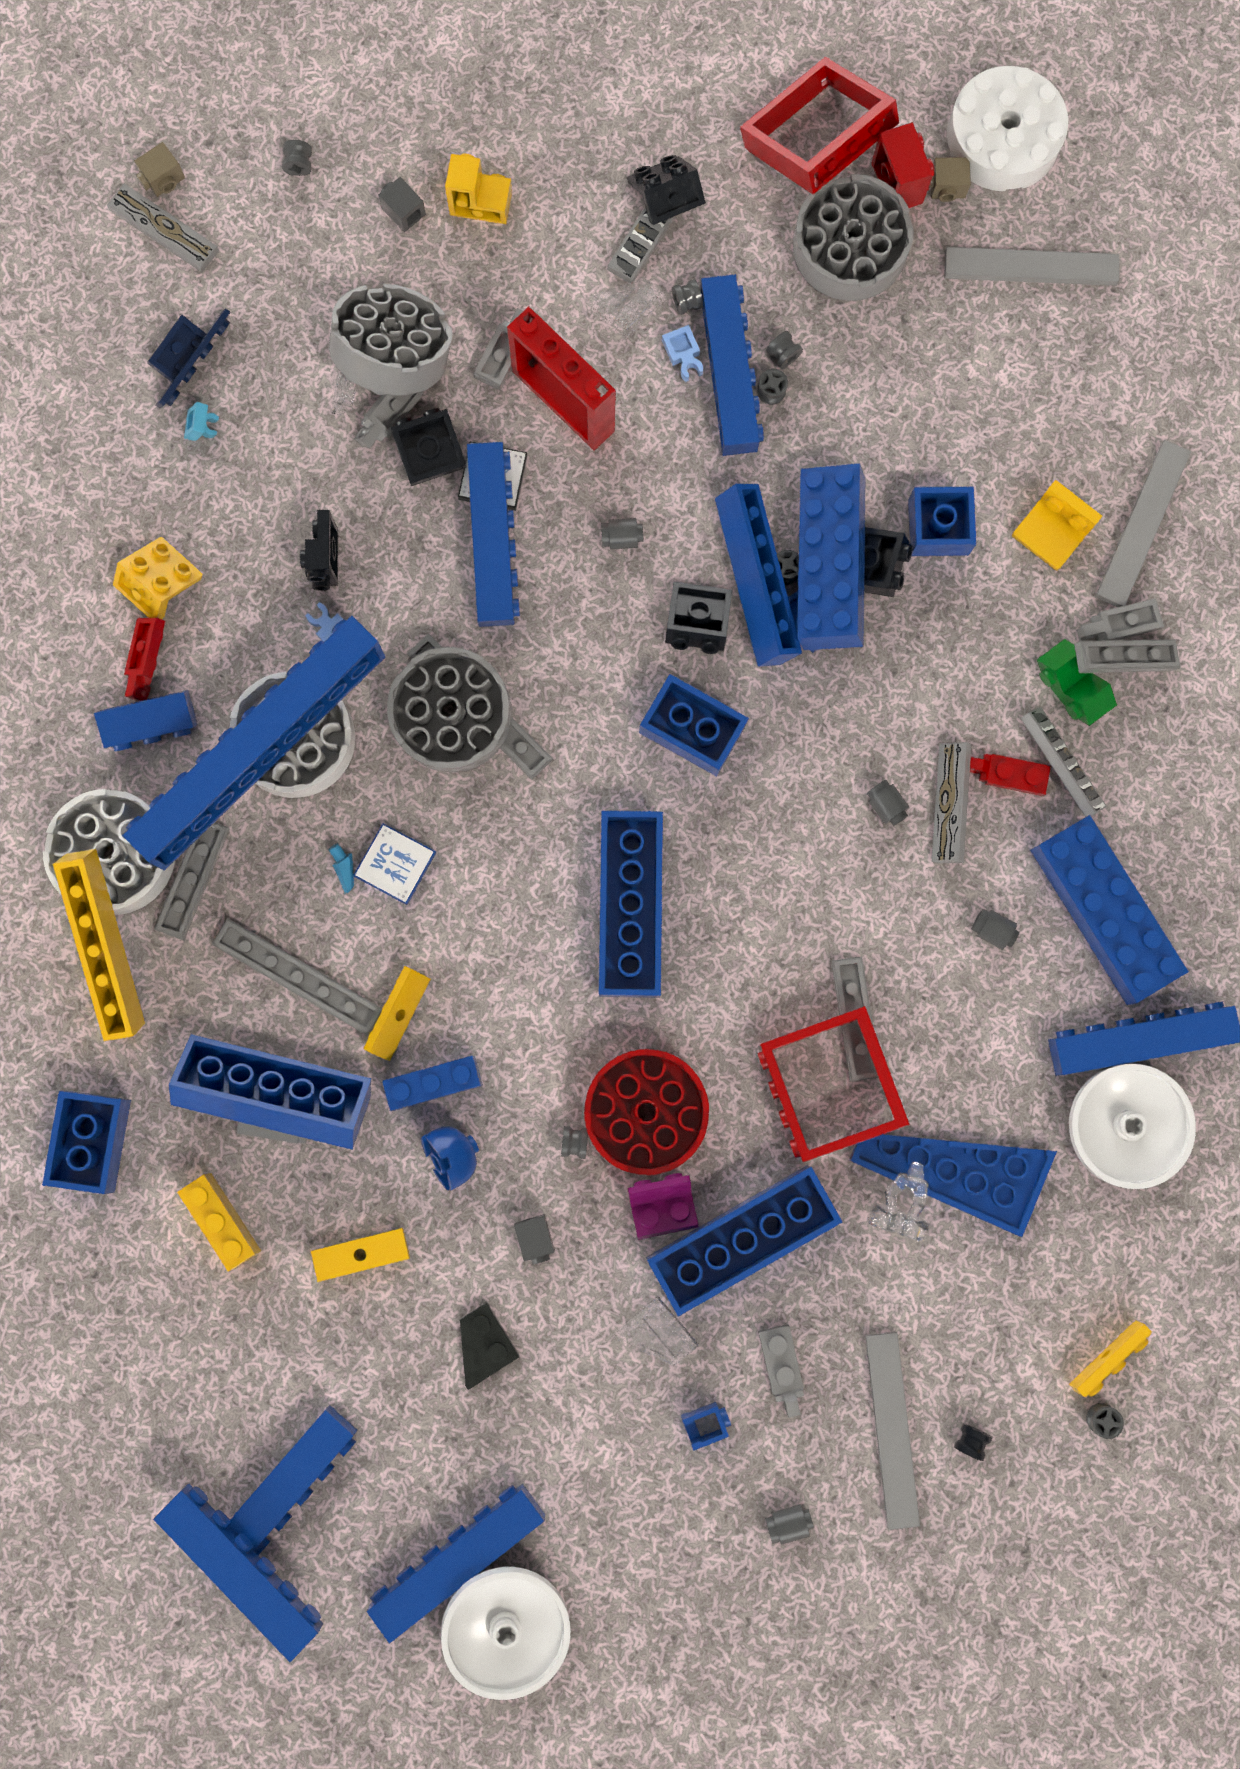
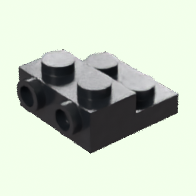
[391,408,467,486]
[300,510,338,591]
[864,527,912,597]
[665,582,732,654]

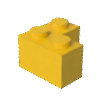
[445,153,512,224]

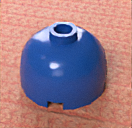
[421,1127,479,1191]

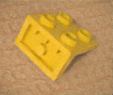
[1012,479,1103,571]
[113,537,203,619]

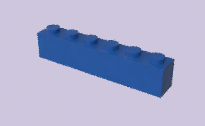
[700,274,764,456]
[467,442,520,627]
[715,484,802,667]
[1048,1001,1240,1076]
[230,1405,357,1555]
[153,1484,323,1662]
[366,1484,545,1644]

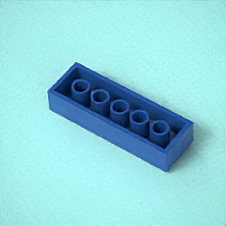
[797,463,866,650]
[599,811,663,998]
[1030,815,1189,1005]
[169,1034,372,1150]
[646,1165,842,1317]

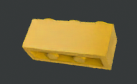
[177,1173,261,1272]

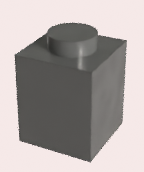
[378,177,426,233]
[514,1214,555,1265]

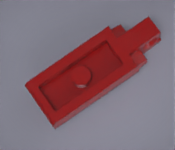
[124,618,165,701]
[970,754,1051,796]

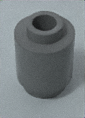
[601,518,644,550]
[867,780,910,826]
[971,909,1020,950]
[765,1504,814,1545]

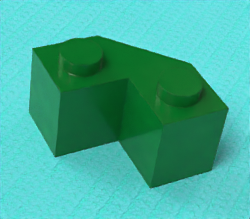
[1037,639,1117,726]

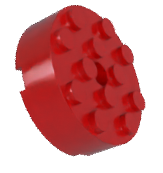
[584,1049,709,1175]

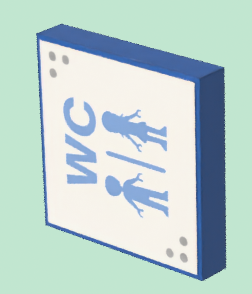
[353,823,436,905]

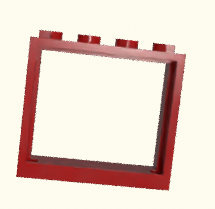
[740,56,899,195]
[507,306,616,451]
[757,1006,910,1162]

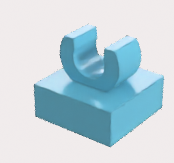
[184,402,219,441]

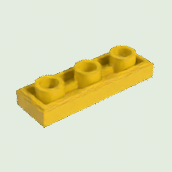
[363,966,431,1061]
[311,1228,410,1282]
[1069,1320,1152,1397]

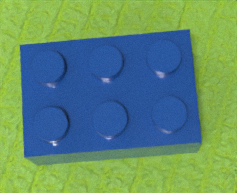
[639,674,749,777]
[42,1091,131,1194]

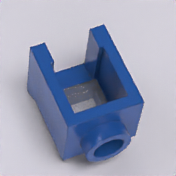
[681,1402,731,1451]

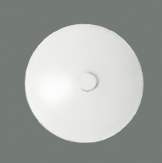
[1069,1064,1196,1189]
[441,1567,571,1700]

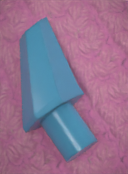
[328,843,354,893]

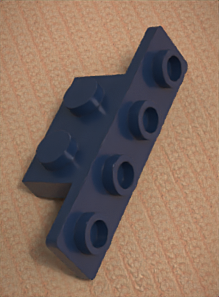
[147,308,230,409]

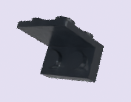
[627,155,706,225]

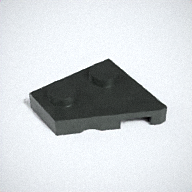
[460,1302,520,1390]

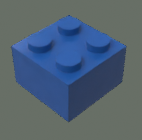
[908,487,976,556]

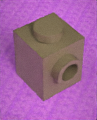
[134,142,185,197]
[929,157,971,202]

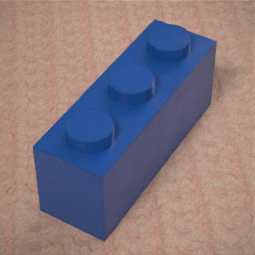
[94,690,198,752]
[382,1055,483,1111]

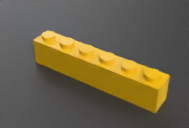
[53,849,145,1041]

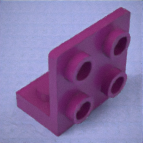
[628,1173,699,1240]

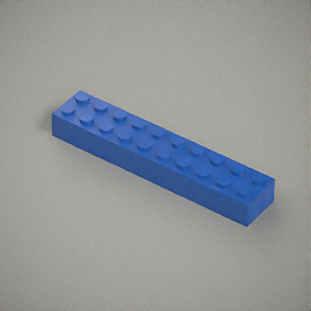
[122,616,386,871]

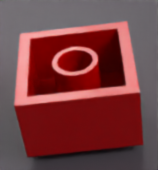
[871,122,934,208]

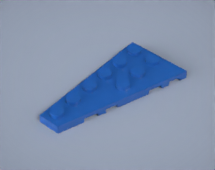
[849,1134,1057,1237]

